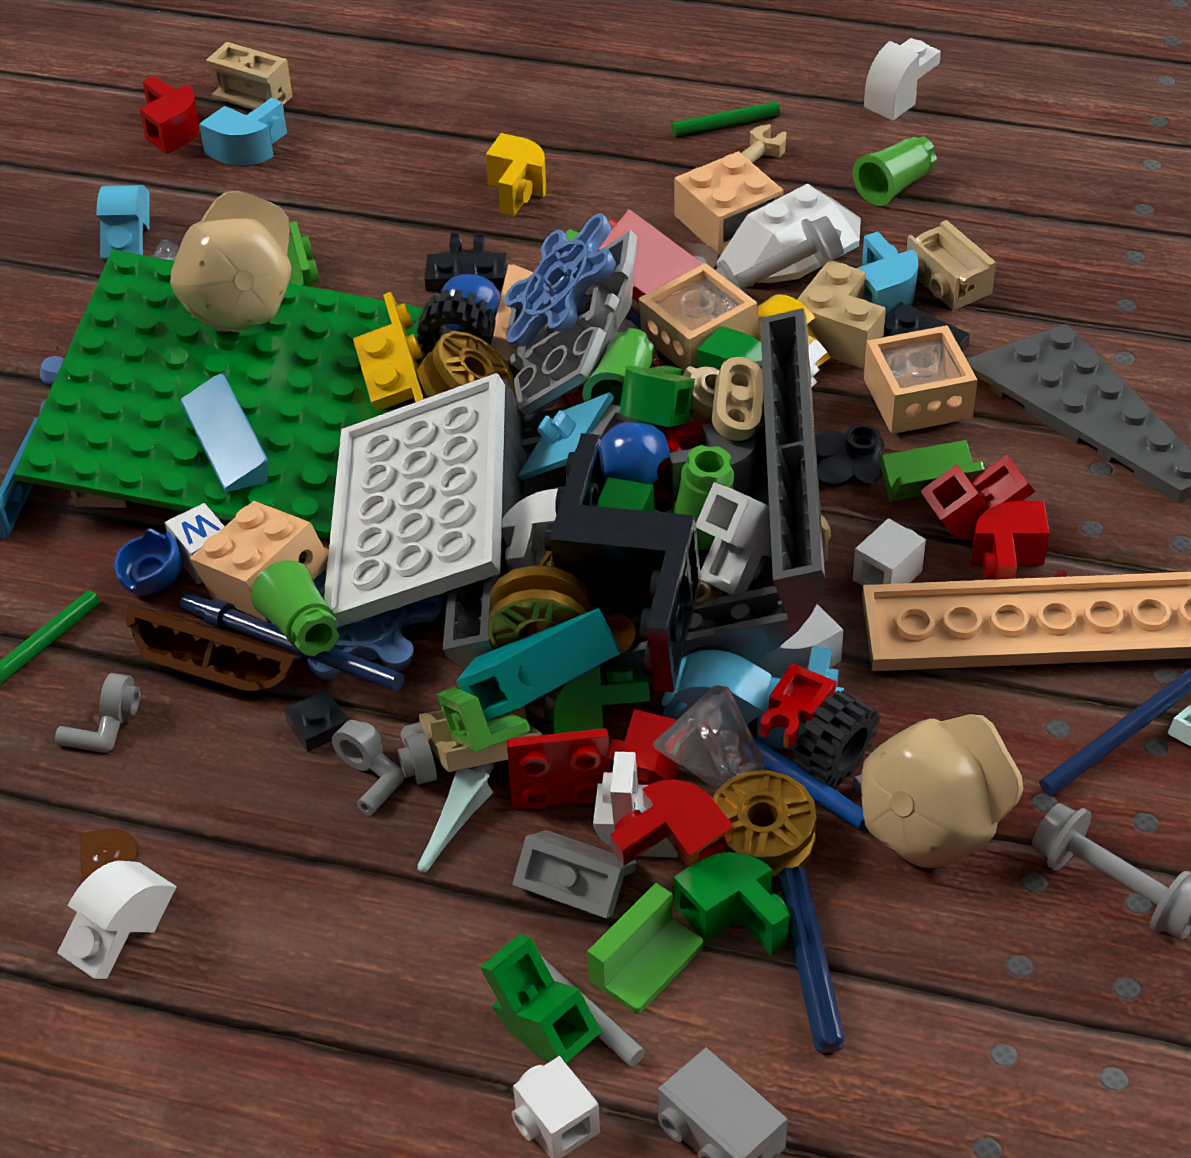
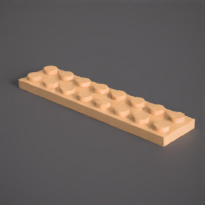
[862,572,1191,671]

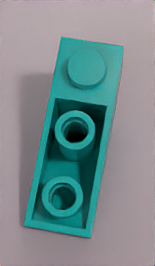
[456,608,621,721]

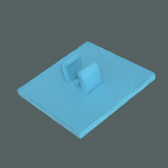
[518,392,614,480]

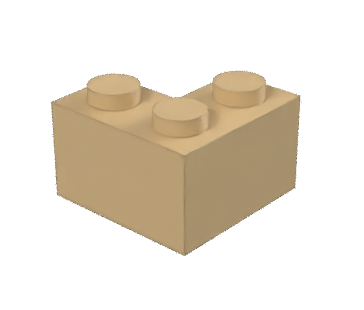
[797,260,886,369]

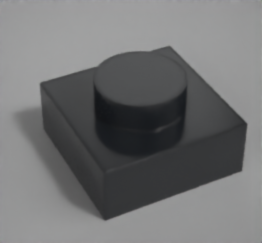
[284,689,349,752]

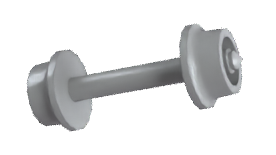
[710,216,844,312]
[1032,803,1191,940]

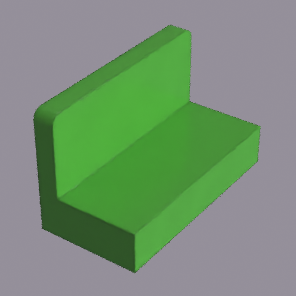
[879,440,985,502]
[437,687,530,752]
[587,883,703,1014]

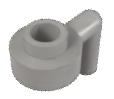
[55,673,141,753]
[332,720,405,816]
[397,722,437,785]

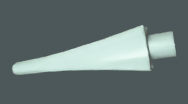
[418,763,494,873]

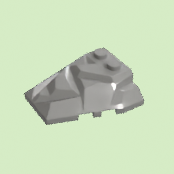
[507,230,638,416]

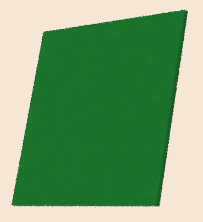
[14,250,423,539]

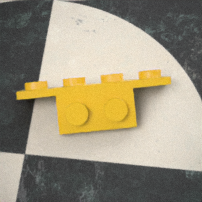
[353,292,428,412]

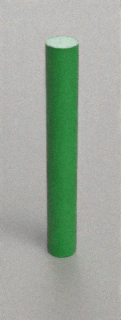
[671,101,780,137]
[0,590,100,685]

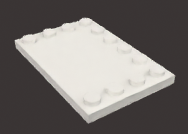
[324,373,505,628]

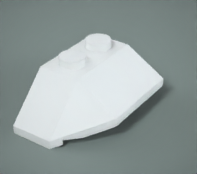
[716,184,861,286]

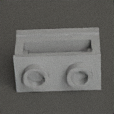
[658,1047,788,1158]

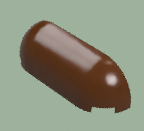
[126,605,302,691]

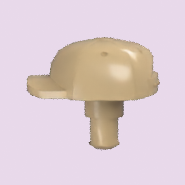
[170,191,292,332]
[862,714,1024,868]

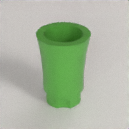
[853,136,937,206]
[582,328,653,416]
[672,445,734,550]
[251,560,340,656]

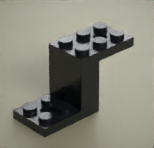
[544,433,701,693]

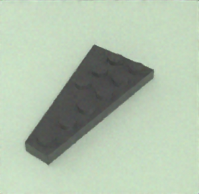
[966,323,1191,503]

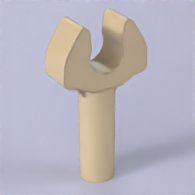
[741,124,787,163]

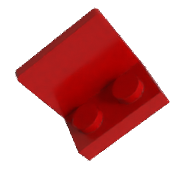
[506,729,610,810]

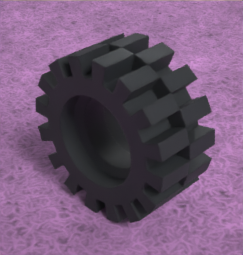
[417,289,496,355]
[794,690,880,788]

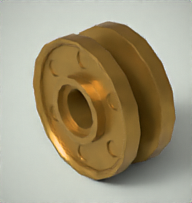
[418,331,514,397]
[487,565,591,649]
[713,770,817,883]

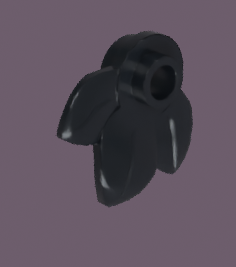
[815,424,884,487]

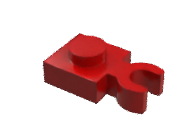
[760,663,836,748]

